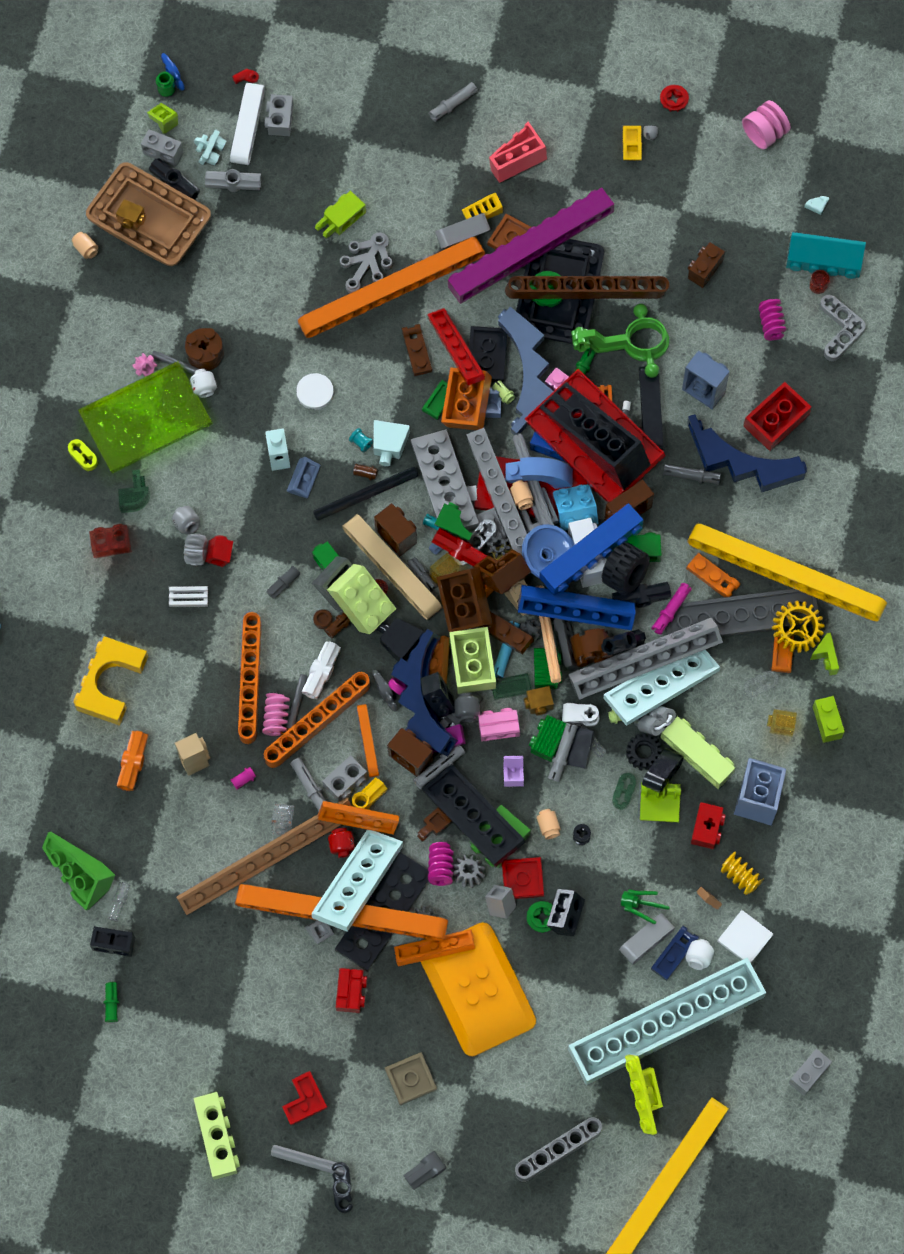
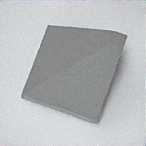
[305,920,334,944]

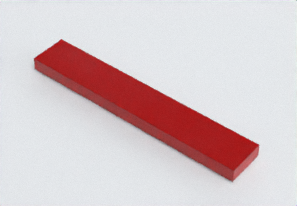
[427,308,485,386]

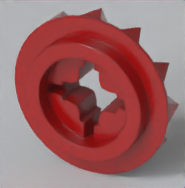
[660,85,689,112]

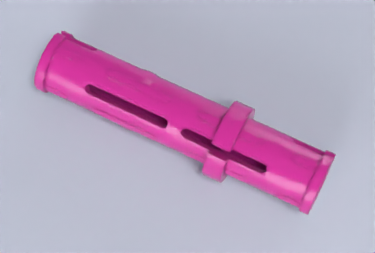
[651,583,692,635]

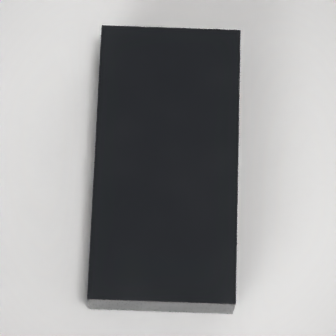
[567,727,595,769]

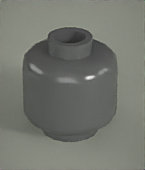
[454,693,480,722]

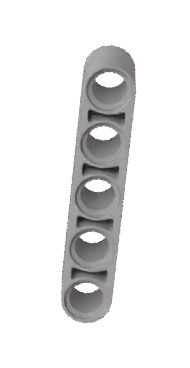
[515,1117,602,1182]

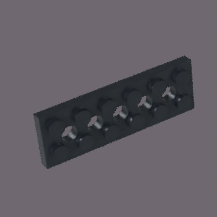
[422,764,526,868]
[335,852,429,972]

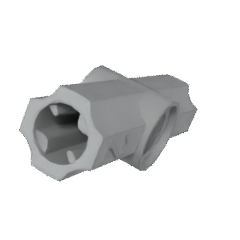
[205,169,261,192]

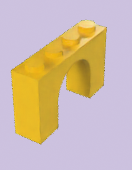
[74,636,148,726]

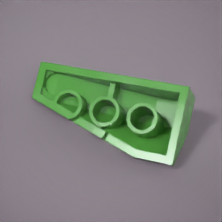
[42,832,115,910]

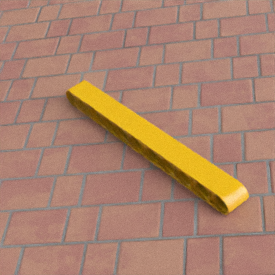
[687,524,887,621]
[606,1097,729,1254]

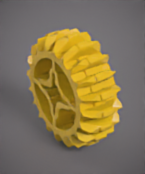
[772,601,824,653]

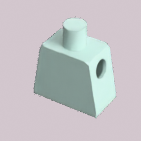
[374,420,410,466]
[265,429,290,471]

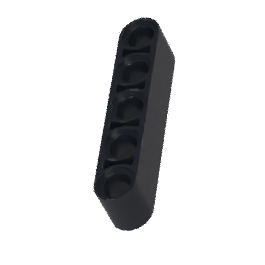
[639,366,663,451]

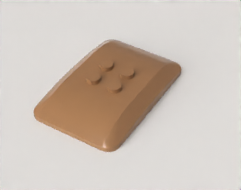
[86,162,211,266]

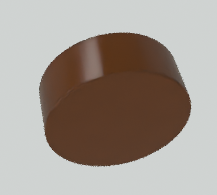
[313,609,333,629]

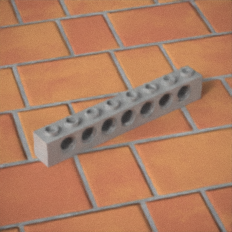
[466,428,531,574]
[568,618,723,700]

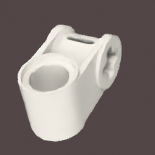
[562,703,600,727]

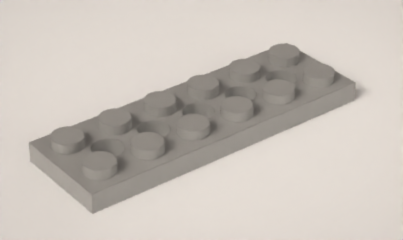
[411,429,479,534]

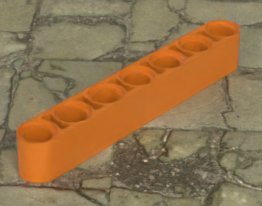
[238,612,262,744]
[264,672,370,768]

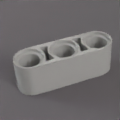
[435,213,490,249]
[619,913,675,965]

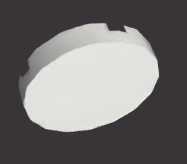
[297,373,333,410]

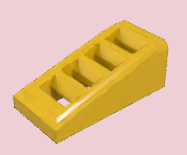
[462,193,503,219]

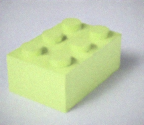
[327,564,396,634]
[449,627,496,694]

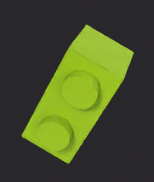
[813,696,844,743]

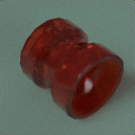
[809,270,830,294]

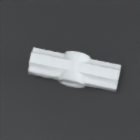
[302,641,341,700]

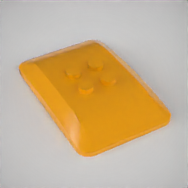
[420,922,536,1057]

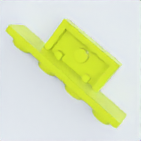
[625,1055,663,1135]

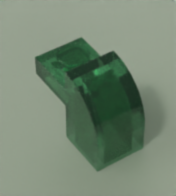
[118,469,150,513]

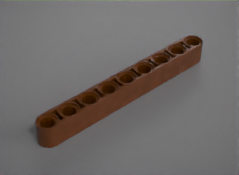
[505,276,669,299]

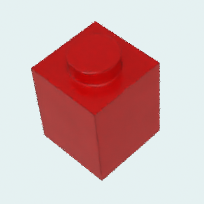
[205,535,233,567]

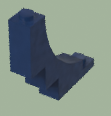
[687,414,807,493]

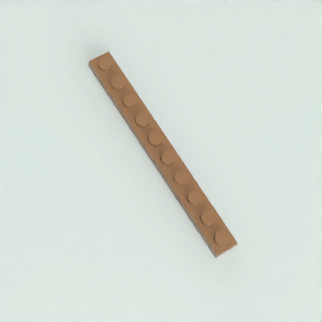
[176,798,351,915]

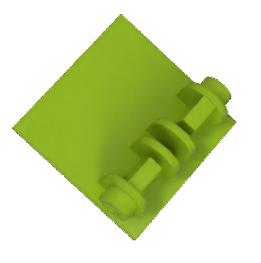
[640,782,681,823]

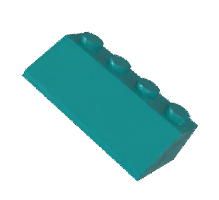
[786,232,866,279]

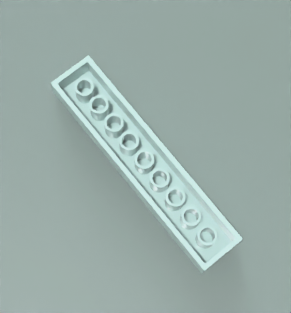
[568,957,766,1085]

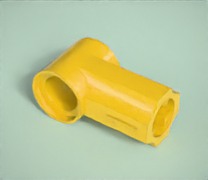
[352,777,388,810]

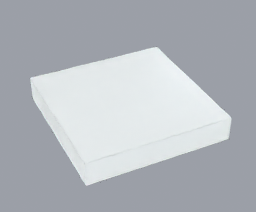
[717,910,773,963]

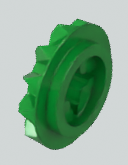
[527,901,553,933]

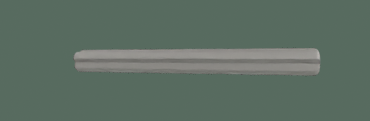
[513,434,554,525]

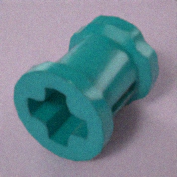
[349,428,374,453]

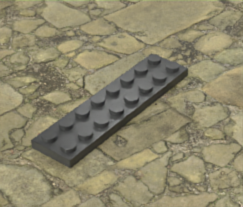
[662,589,820,637]

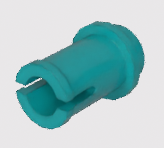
[423,514,439,531]

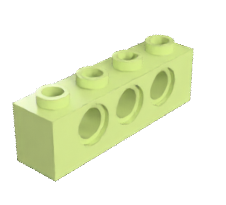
[194,1092,240,1180]

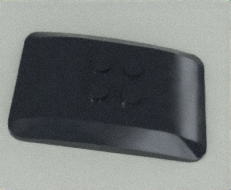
[516,239,604,344]

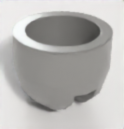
[643,126,658,140]

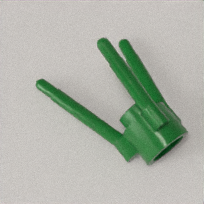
[621,889,670,924]

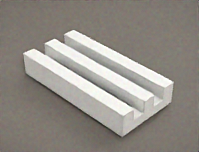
[169,586,208,607]

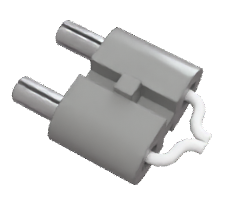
[634,706,676,736]

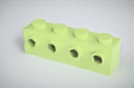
[661,716,735,789]

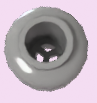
[172,506,200,534]

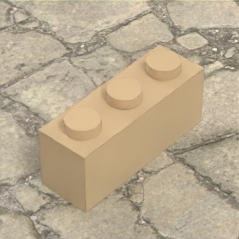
[175,733,210,776]

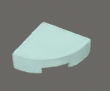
[805,196,829,215]

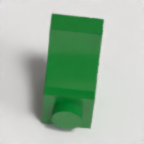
[434,502,473,541]

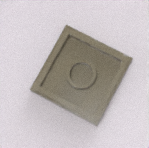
[385,1052,437,1106]

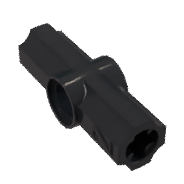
[149,158,200,200]
[612,582,671,608]
[601,629,646,655]

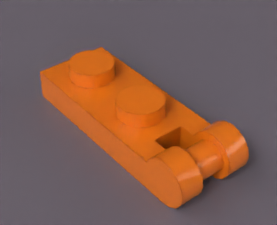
[686,553,740,598]

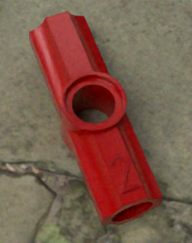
[431,527,488,566]

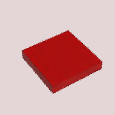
[502,857,544,899]

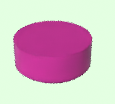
[388,677,407,695]

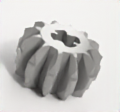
[183,534,208,566]
[453,854,485,888]

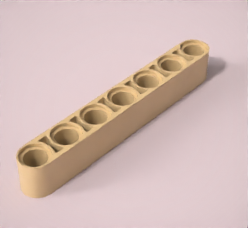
[342,514,442,620]

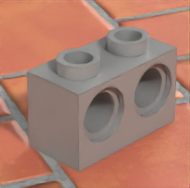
[265,94,294,136]
[141,129,183,167]
[322,755,367,802]
[789,1049,832,1096]

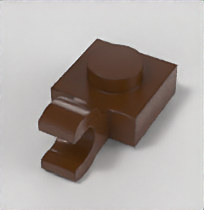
[417,808,451,842]

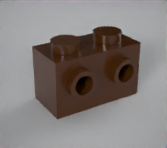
[688,242,725,288]

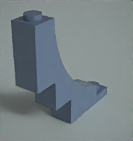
[498,307,554,435]

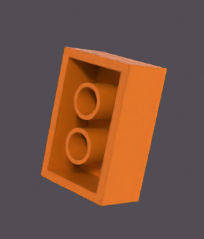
[441,367,492,430]

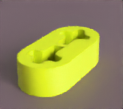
[68,439,98,471]

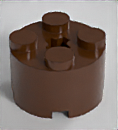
[185,328,224,371]
[570,628,613,667]

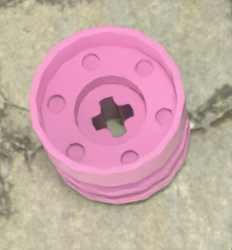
[742,100,790,150]

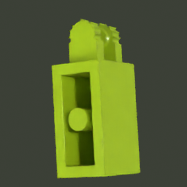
[315,190,366,238]

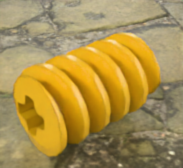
[721,852,764,895]

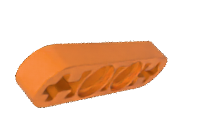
[357,704,379,778]

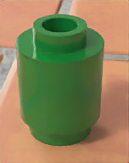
[156,72,175,97]

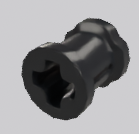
[573,824,591,846]

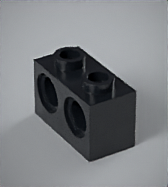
[420,672,455,719]
[547,889,585,937]
[90,926,135,957]

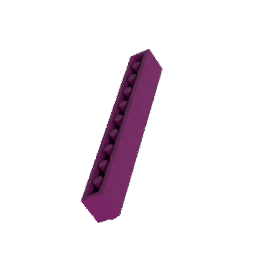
[448,188,614,304]

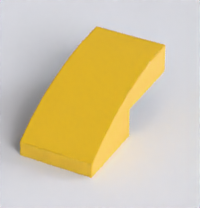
[623,126,642,161]

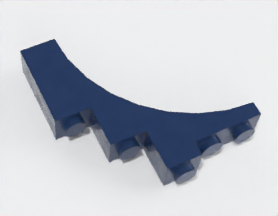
[391,629,458,757]

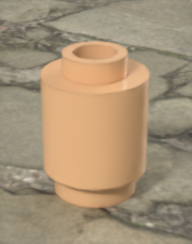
[72,232,98,259]
[510,480,534,510]
[536,809,561,840]

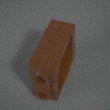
[604,480,654,521]

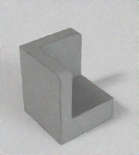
[485,885,516,919]

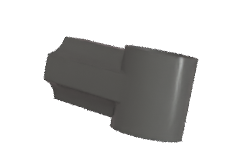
[404,1151,447,1190]

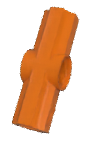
[117,731,148,791]

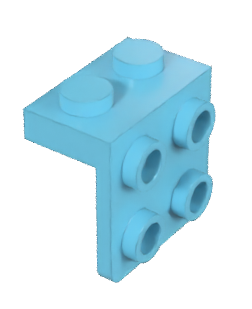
[553,484,599,531]

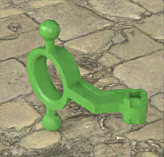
[571,304,669,378]

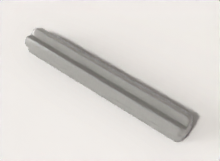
[271,1145,349,1175]

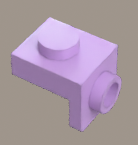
[504,756,524,787]

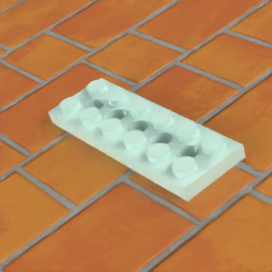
[603,650,720,726]
[312,830,403,932]

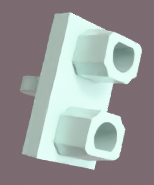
[194,129,226,165]

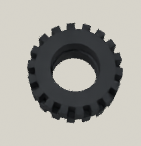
[602,542,650,595]

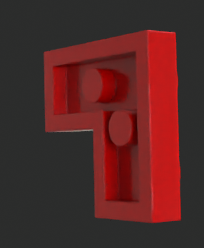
[282,1071,327,1126]

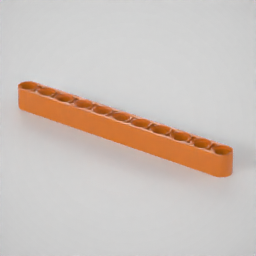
[298,237,485,338]
[235,884,448,941]

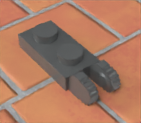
[553,618,581,671]

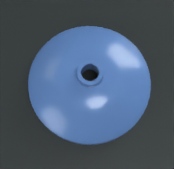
[522,524,574,578]

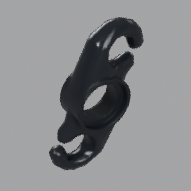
[332,1162,353,1213]

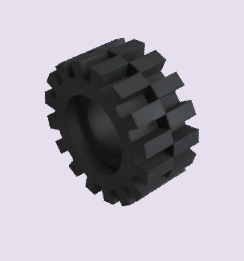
[626,733,662,771]

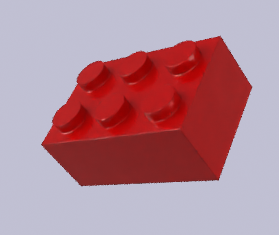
[743,382,811,451]

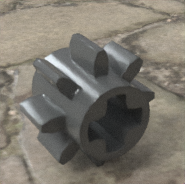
[487,534,510,559]
[519,619,542,643]

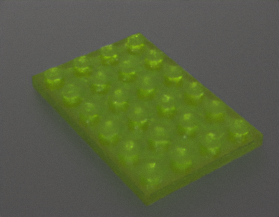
[78,361,212,474]

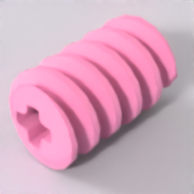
[262,693,290,736]

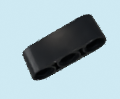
[642,748,684,793]

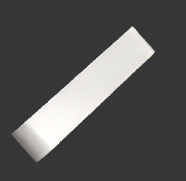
[230,83,265,165]

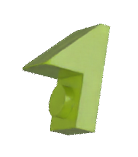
[147,103,178,134]
[810,633,839,675]

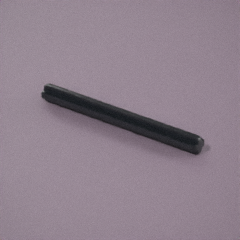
[313,467,418,521]

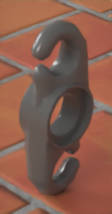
[372,670,397,712]

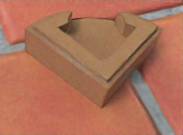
[697,887,722,909]

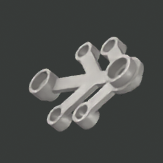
[340,232,392,294]

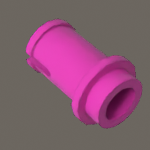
[230,767,256,790]

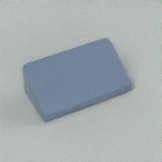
[287,457,321,498]

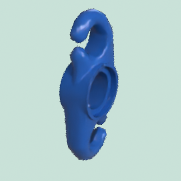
[161,53,185,91]

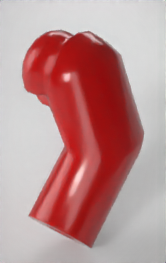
[232,69,259,84]

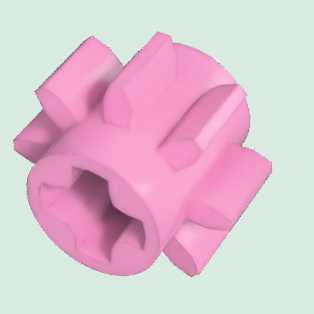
[132,353,157,378]

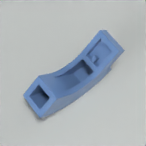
[505,457,573,489]

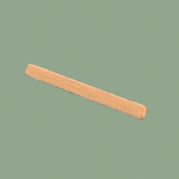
[536,585,561,683]

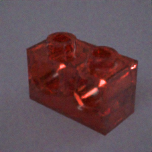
[89,524,132,558]

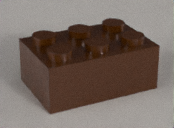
[436,567,493,632]

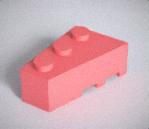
[489,122,547,183]

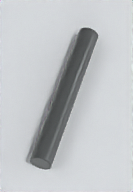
[151,351,199,374]
[286,674,308,730]

